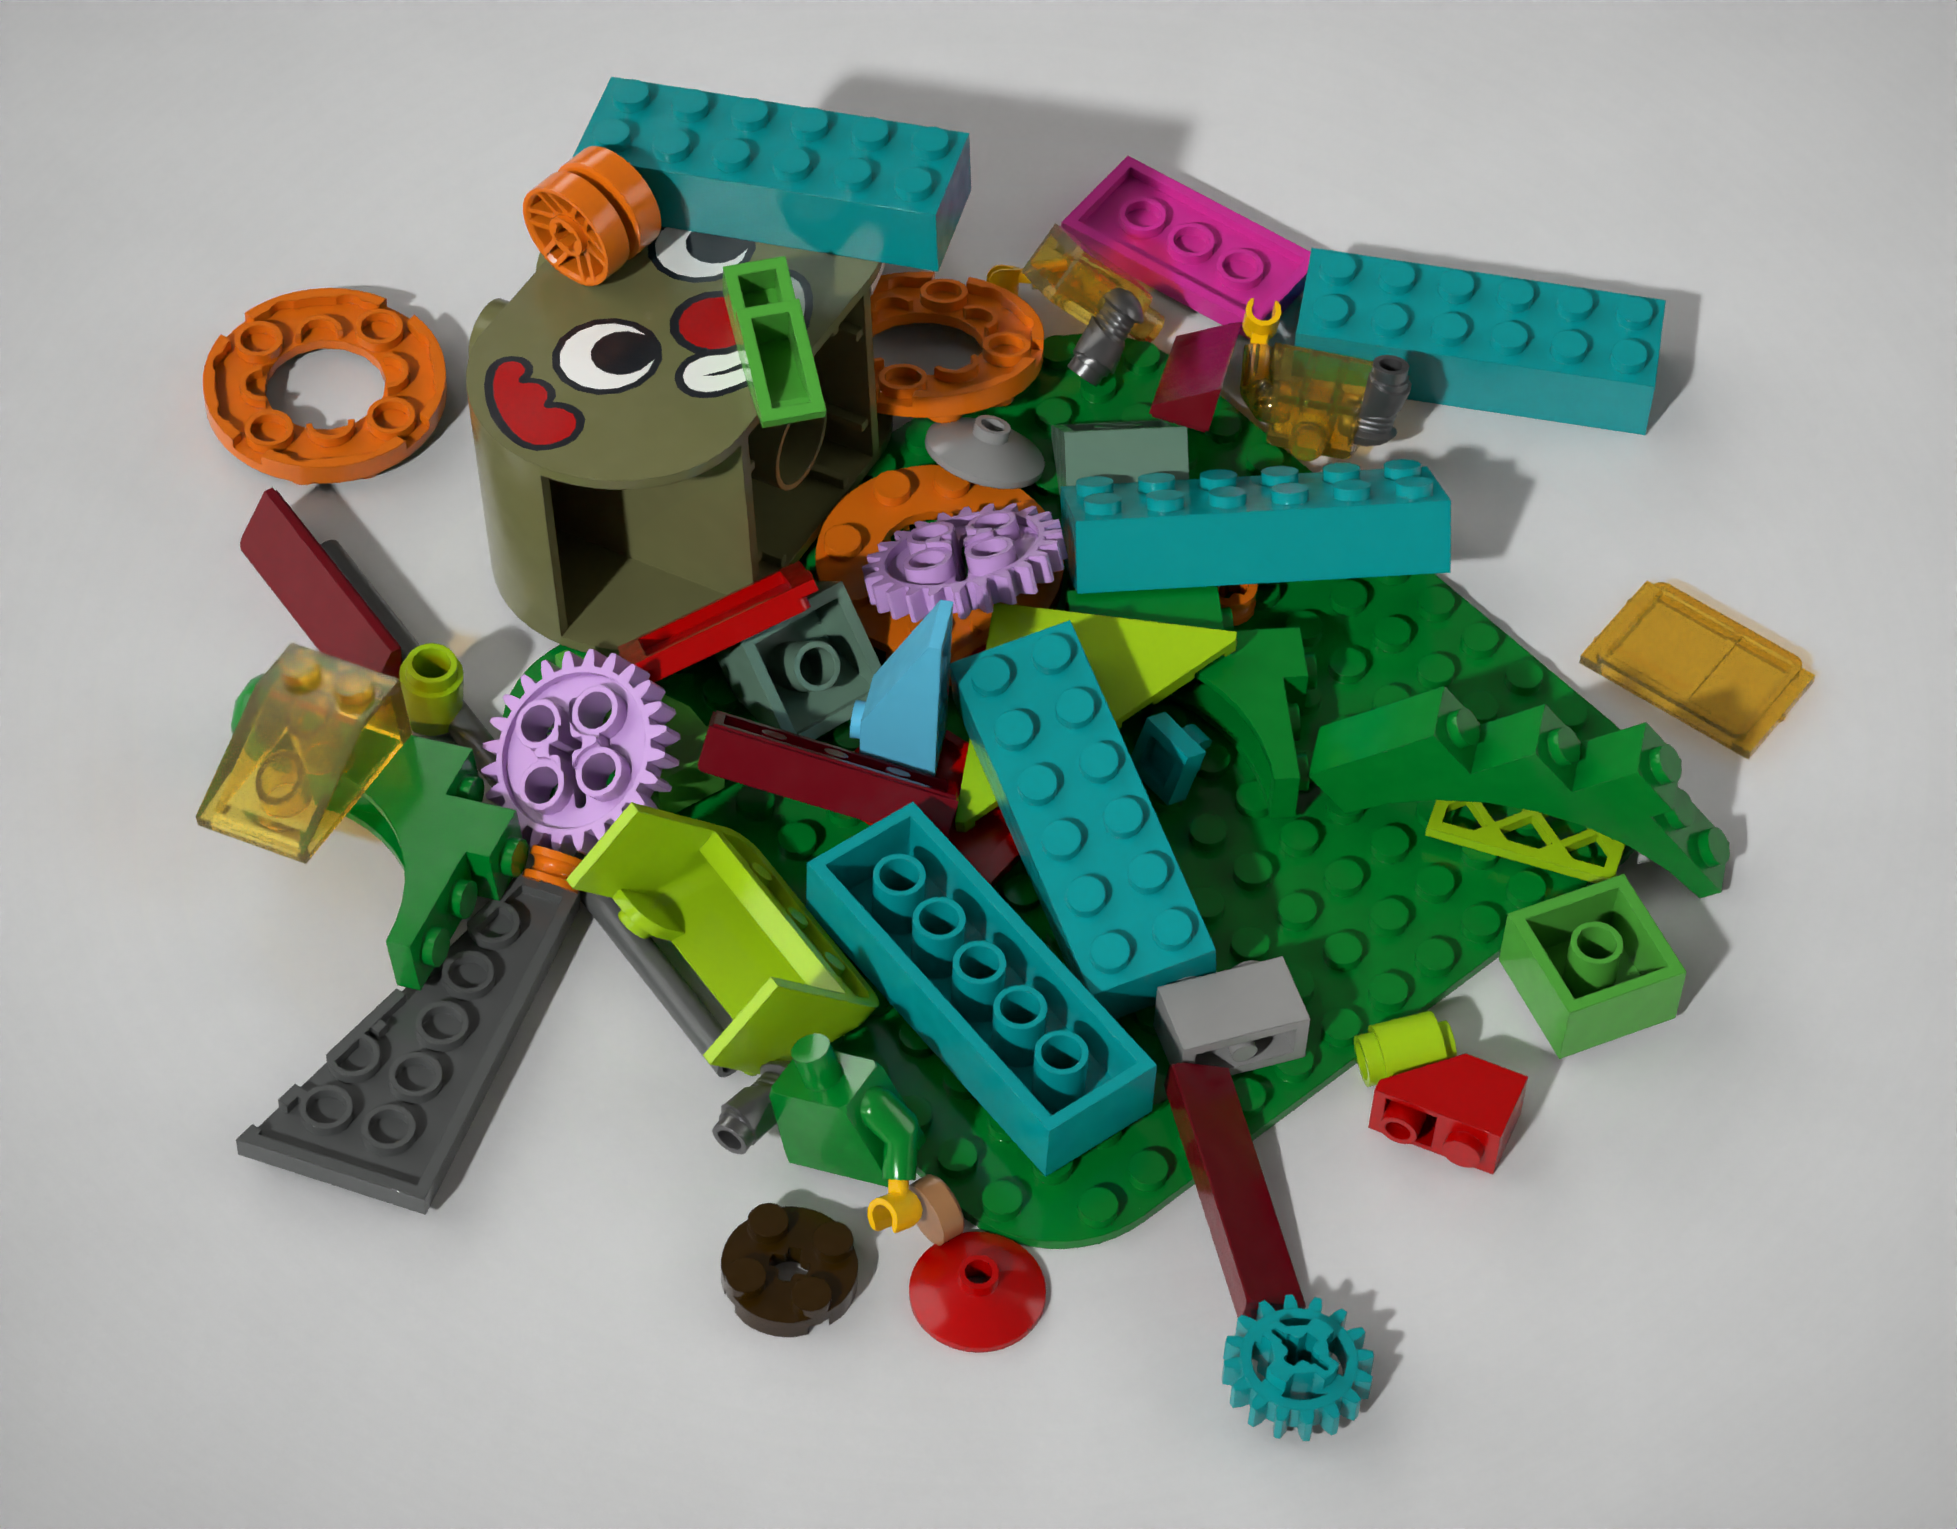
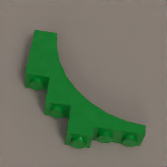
[1308,686,1730,899]

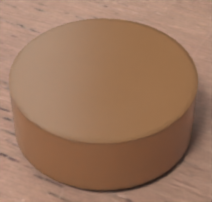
[909,1174,964,1246]

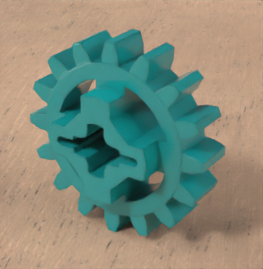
[1222,1294,1374,1441]

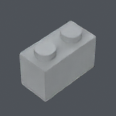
[1153,956,1310,1075]

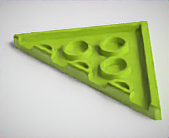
[955,603,1237,833]

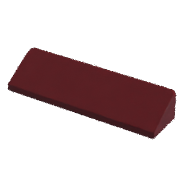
[1149,322,1242,432]
[240,487,402,706]
[698,710,959,838]
[1164,1062,1306,1320]

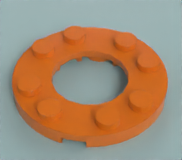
[870,271,1044,423]
[203,288,447,485]
[815,465,1064,661]

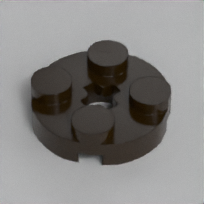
[721,1203,858,1337]

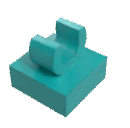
[1131,712,1212,806]

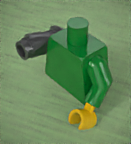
[712,1033,926,1233]

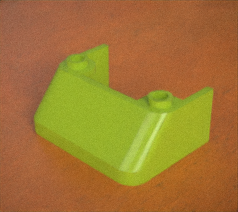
[566,802,879,1076]

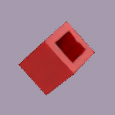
[1368,1053,1528,1175]

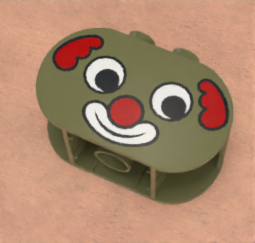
[466,226,893,657]

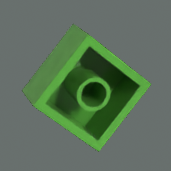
[1499,874,1687,1059]

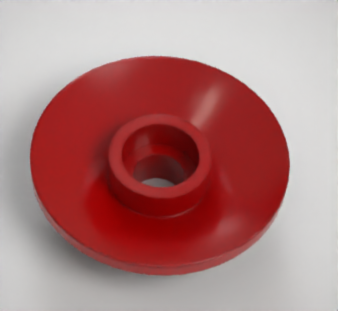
[909,1232,1046,1353]

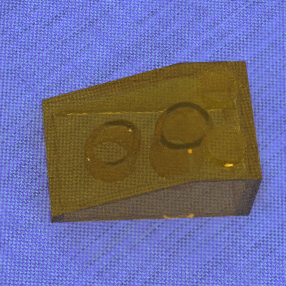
[195,643,412,864]

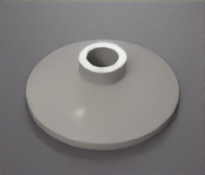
[925,415,1045,489]

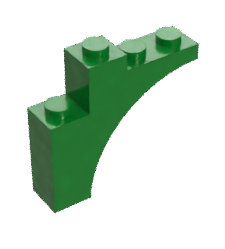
[1066,586,1317,819]
[306,718,528,991]

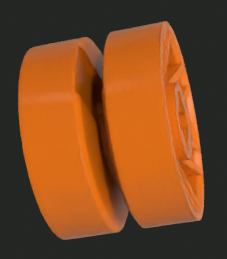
[523,146,661,286]

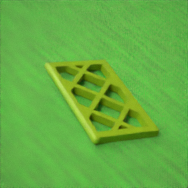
[1425,800,1626,883]

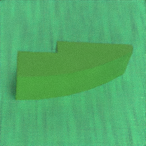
[723,256,826,428]

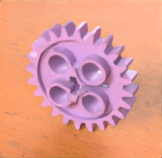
[862,503,1068,623]
[481,649,681,856]

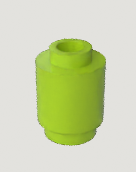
[399,643,464,736]
[1354,1011,1457,1087]

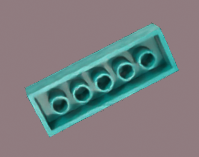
[573,77,971,272]
[1290,248,1666,435]
[1060,459,1451,594]
[949,620,1216,1019]
[806,802,1157,1177]

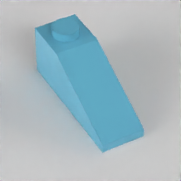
[850,600,953,776]

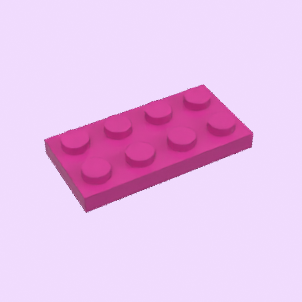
[1060,155,1311,340]

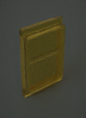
[1579,581,1815,760]

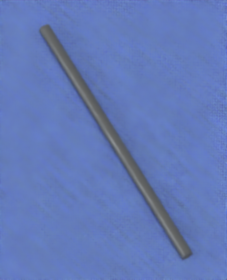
[320,540,737,1077]

